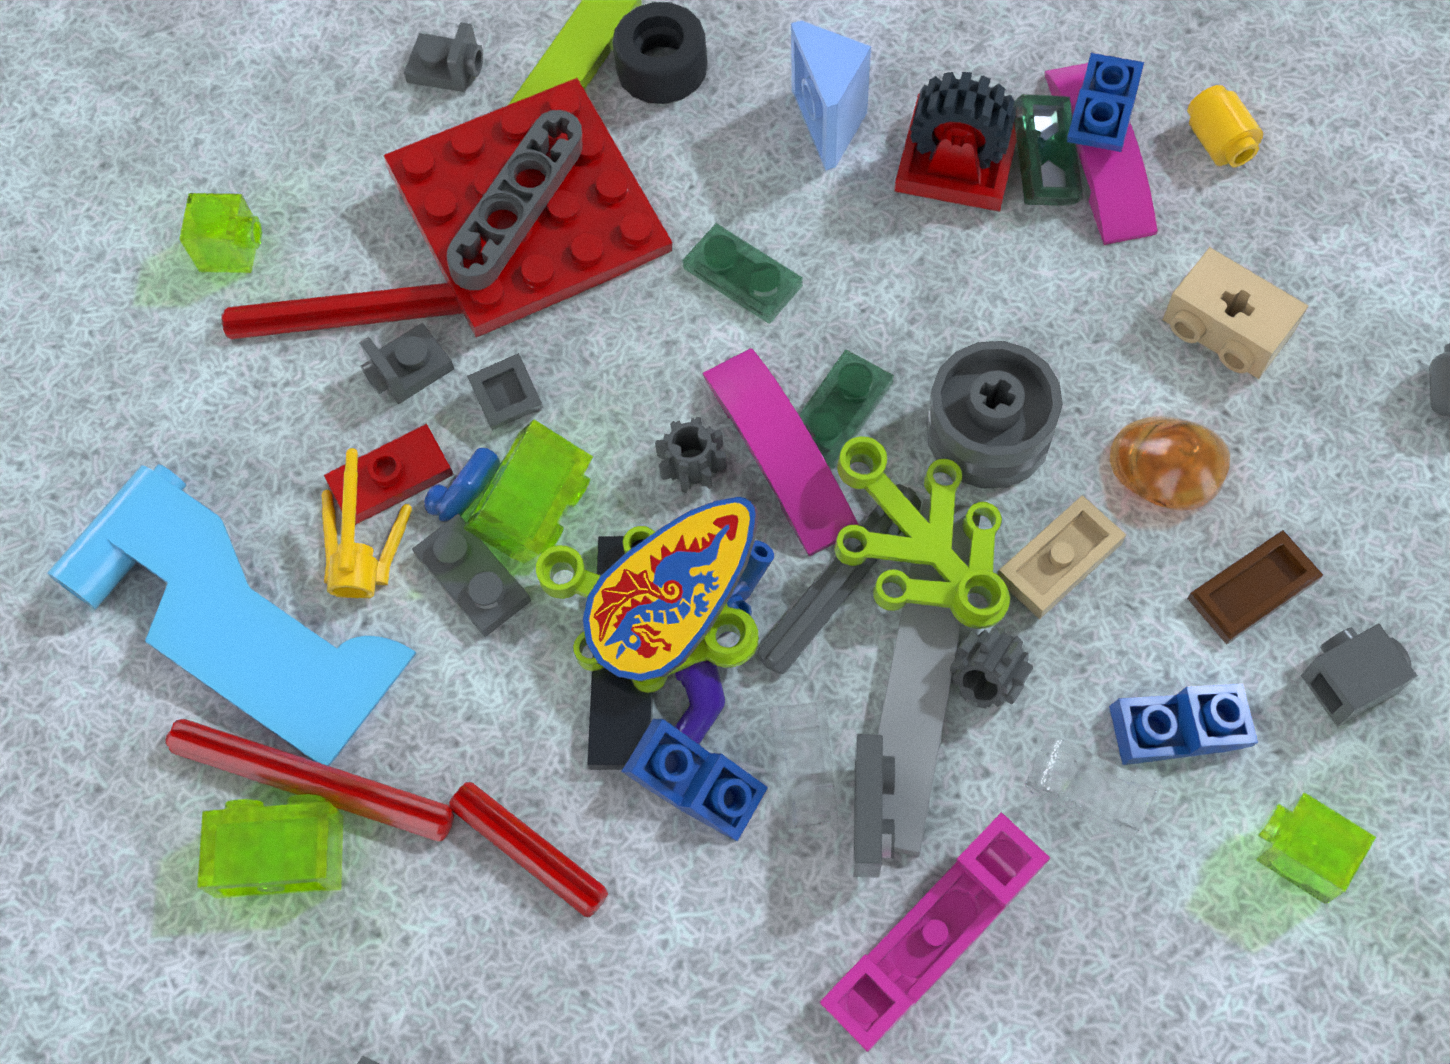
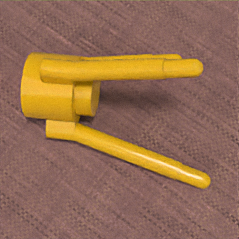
[321,448,412,598]

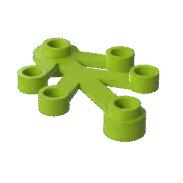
[834,436,1010,629]
[536,526,759,693]

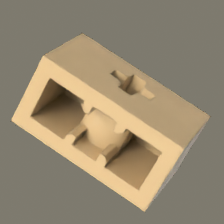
[1162,247,1309,379]

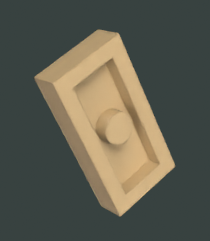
[997,495,1126,620]

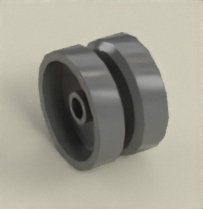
[926,341,1063,489]

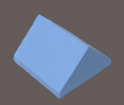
[791,20,871,170]

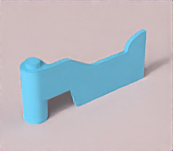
[47,464,416,766]

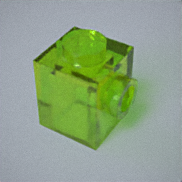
[179,193,262,273]
[1256,792,1376,905]

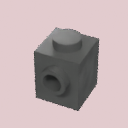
[1301,624,1418,727]

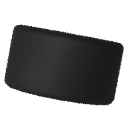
[612,2,708,104]

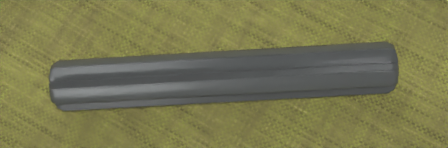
[757,484,922,675]

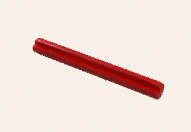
[222,283,463,339]
[165,719,454,841]

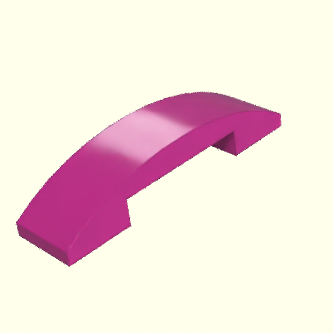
[1044,63,1158,245]
[702,348,859,556]
[819,812,1050,1052]

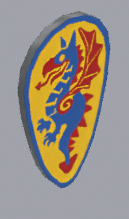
[583,497,758,681]

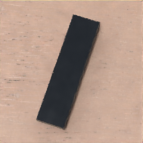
[587,536,653,770]

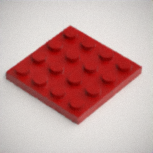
[383,78,673,338]

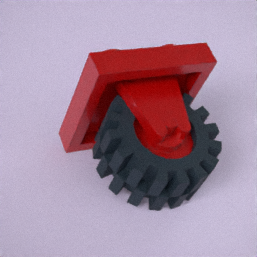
[895,71,1023,212]

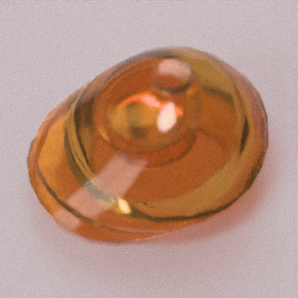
[1110,416,1230,511]

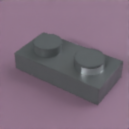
[412,514,531,637]
[853,734,895,878]

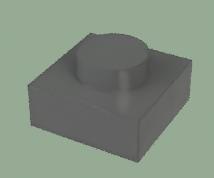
[467,353,543,430]

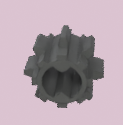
[655,417,727,493]
[950,627,1033,709]

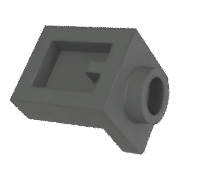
[404,22,483,93]
[359,322,455,404]

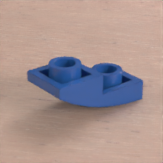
[1067,53,1144,152]
[1109,683,1258,765]
[621,719,768,841]

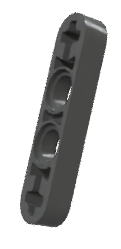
[447,110,583,290]

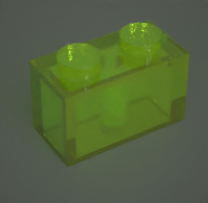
[463,419,593,564]
[197,794,344,899]

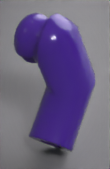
[675,660,725,745]

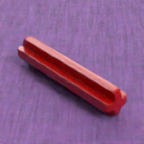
[449,782,608,917]

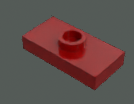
[324,423,454,525]

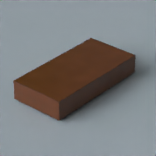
[1187,530,1323,645]

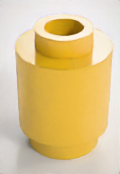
[1187,85,1264,167]

